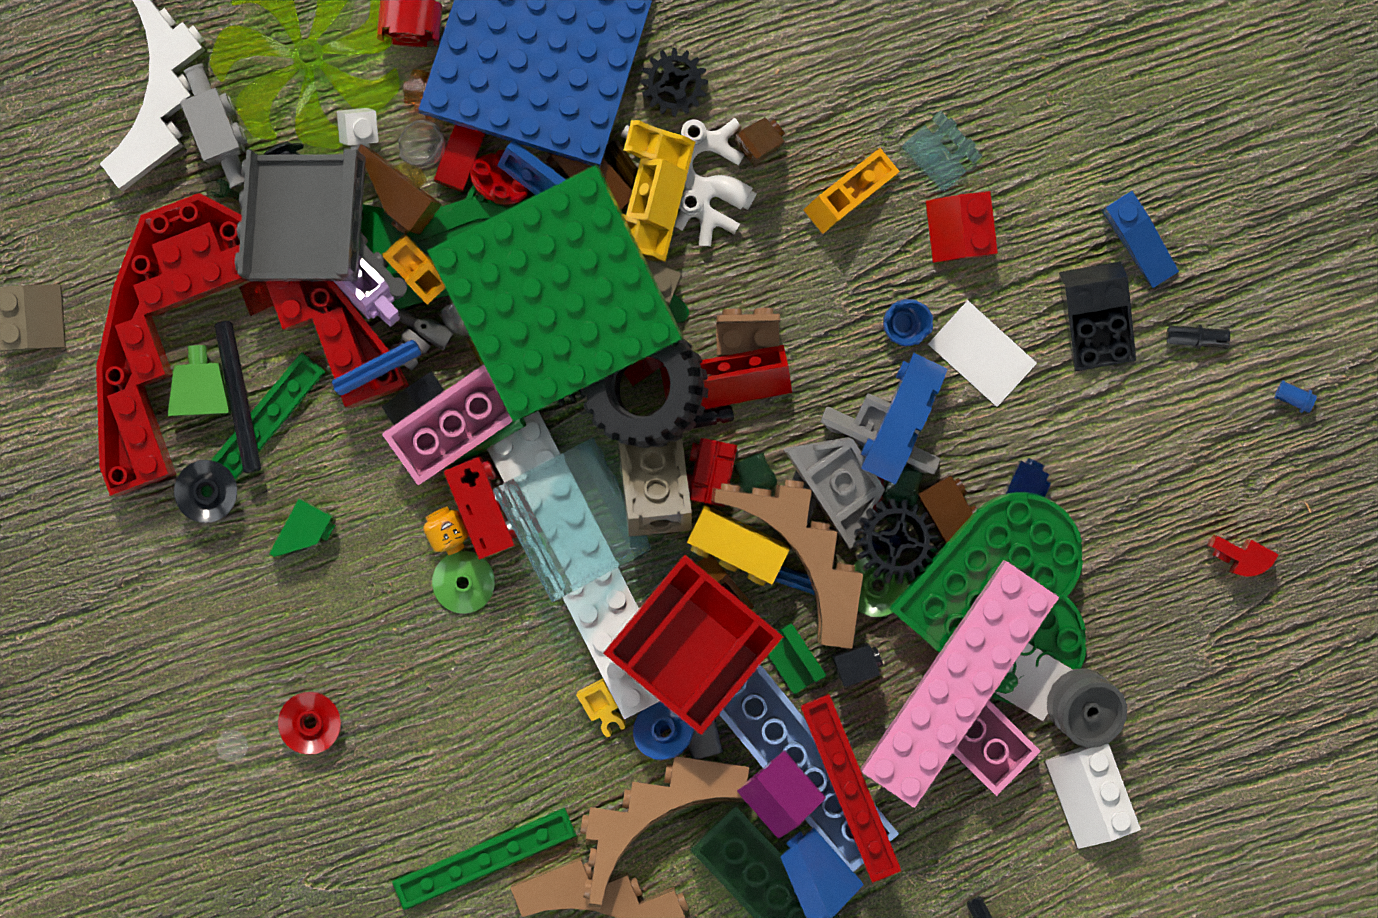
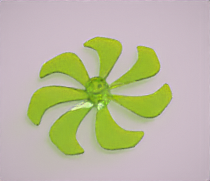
[209,0,399,149]

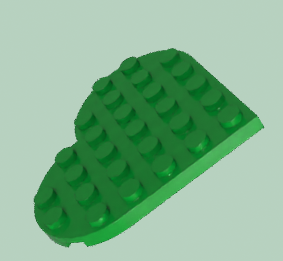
[889,492,1087,705]

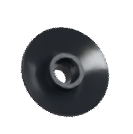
[174,460,238,523]

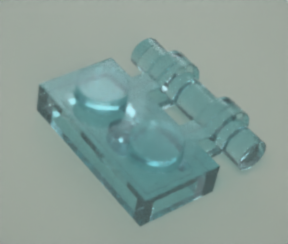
[901,110,983,193]

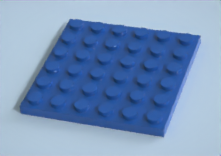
[418,0,652,168]

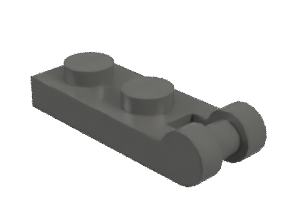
[359,232,407,300]

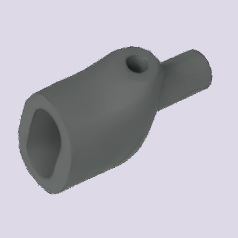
[398,308,455,351]
[688,719,724,760]

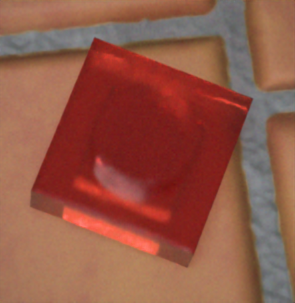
[239,281,274,316]

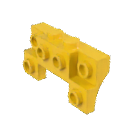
[623,120,696,262]

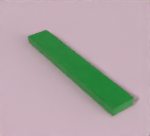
[202,352,326,497]
[392,807,577,910]

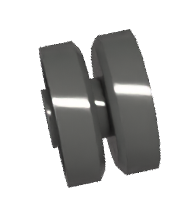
[1047,668,1127,748]

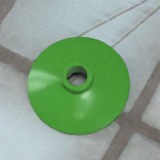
[432,551,495,613]
[854,554,909,617]

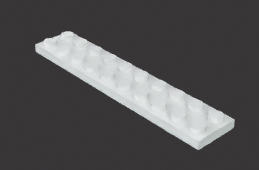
[487,411,660,719]

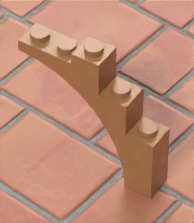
[711,479,863,649]
[580,756,749,909]
[511,857,689,918]

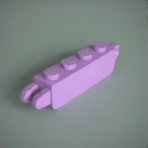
[334,256,400,327]

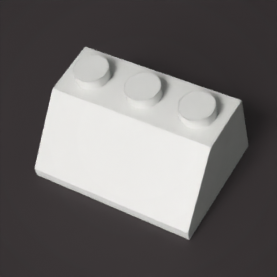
[1045,743,1141,849]

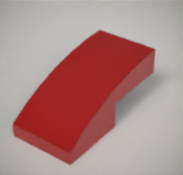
[434,124,486,193]

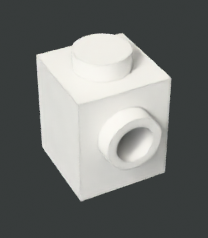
[337,108,379,150]

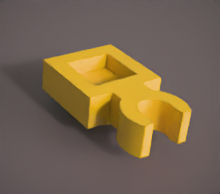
[576,678,626,737]

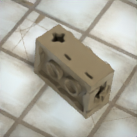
[618,438,692,537]

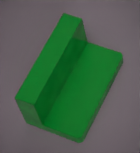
[768,622,827,694]

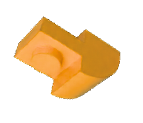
[382,234,446,305]

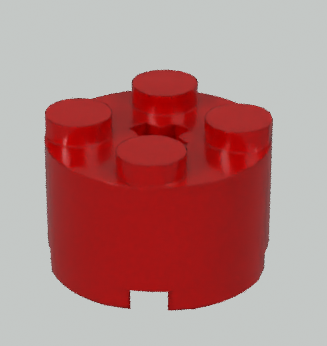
[377,0,443,47]

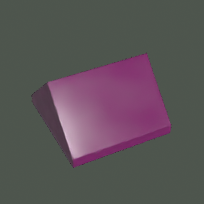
[737,750,826,839]

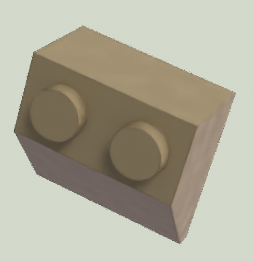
[0,285,66,352]

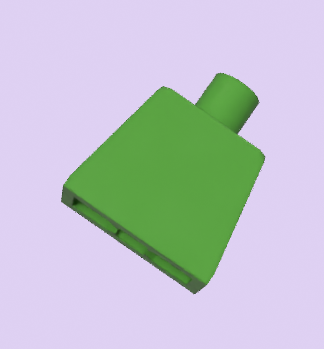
[168,345,232,416]

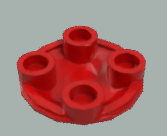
[470,149,529,205]

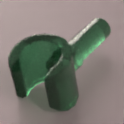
[207,179,240,201]

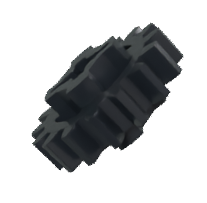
[640,48,708,117]

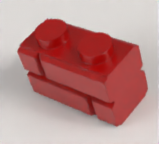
[686,438,738,507]

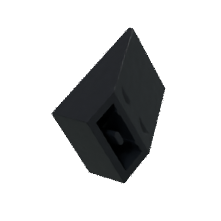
[1059,261,1137,372]

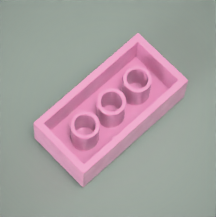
[953,700,1041,796]

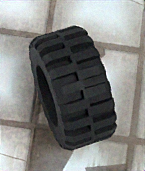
[581,339,709,448]

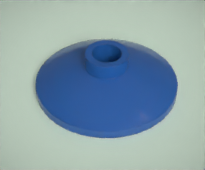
[633,701,694,760]

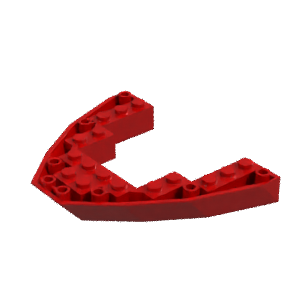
[96,193,409,496]

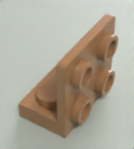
[716,308,780,355]

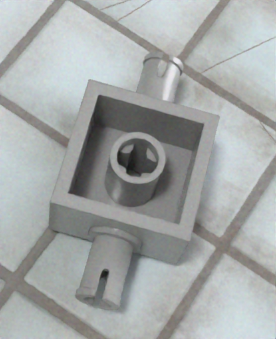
[180,64,248,188]

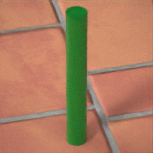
[445,418,526,470]

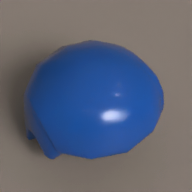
[883,299,933,346]

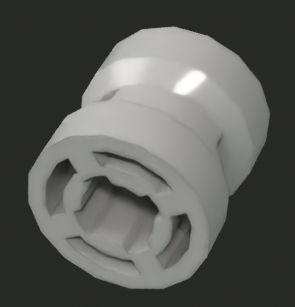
[389,327,431,371]

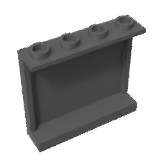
[235,149,366,281]

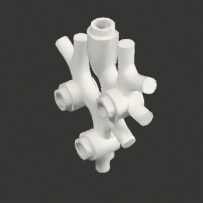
[621,118,757,247]

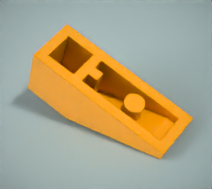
[803,148,900,234]

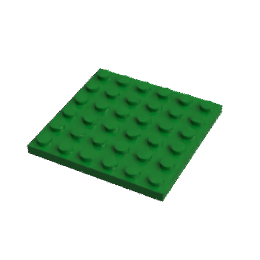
[427,165,684,422]

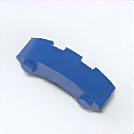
[860,353,948,485]

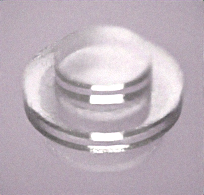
[216,730,248,762]

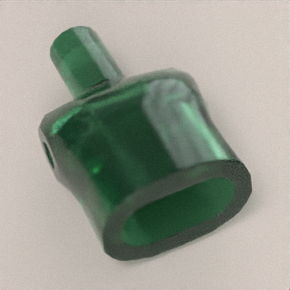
[733,452,778,493]
[882,466,924,524]

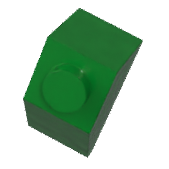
[269,498,336,557]

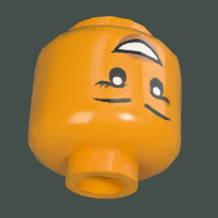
[423,506,469,556]

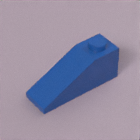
[1101,191,1179,289]

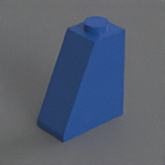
[781,827,864,918]

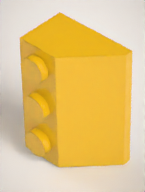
[687,504,789,586]

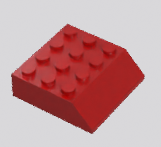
[603,555,783,735]

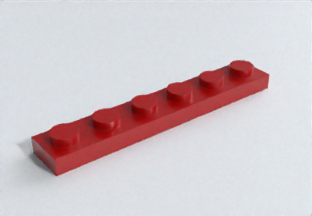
[800,694,902,883]

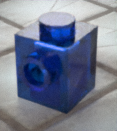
[1002,458,1051,497]

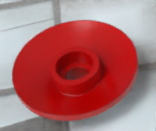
[278,692,341,755]

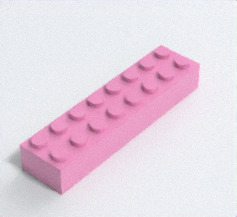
[860,560,1059,808]

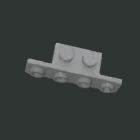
[820,393,940,474]

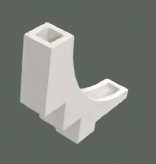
[100,0,205,191]

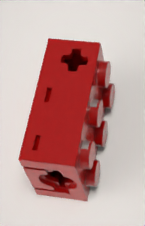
[444,457,520,560]

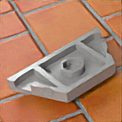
[784,437,885,549]

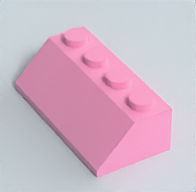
[382,364,512,485]

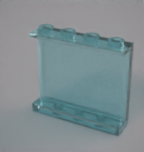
[493,438,652,602]

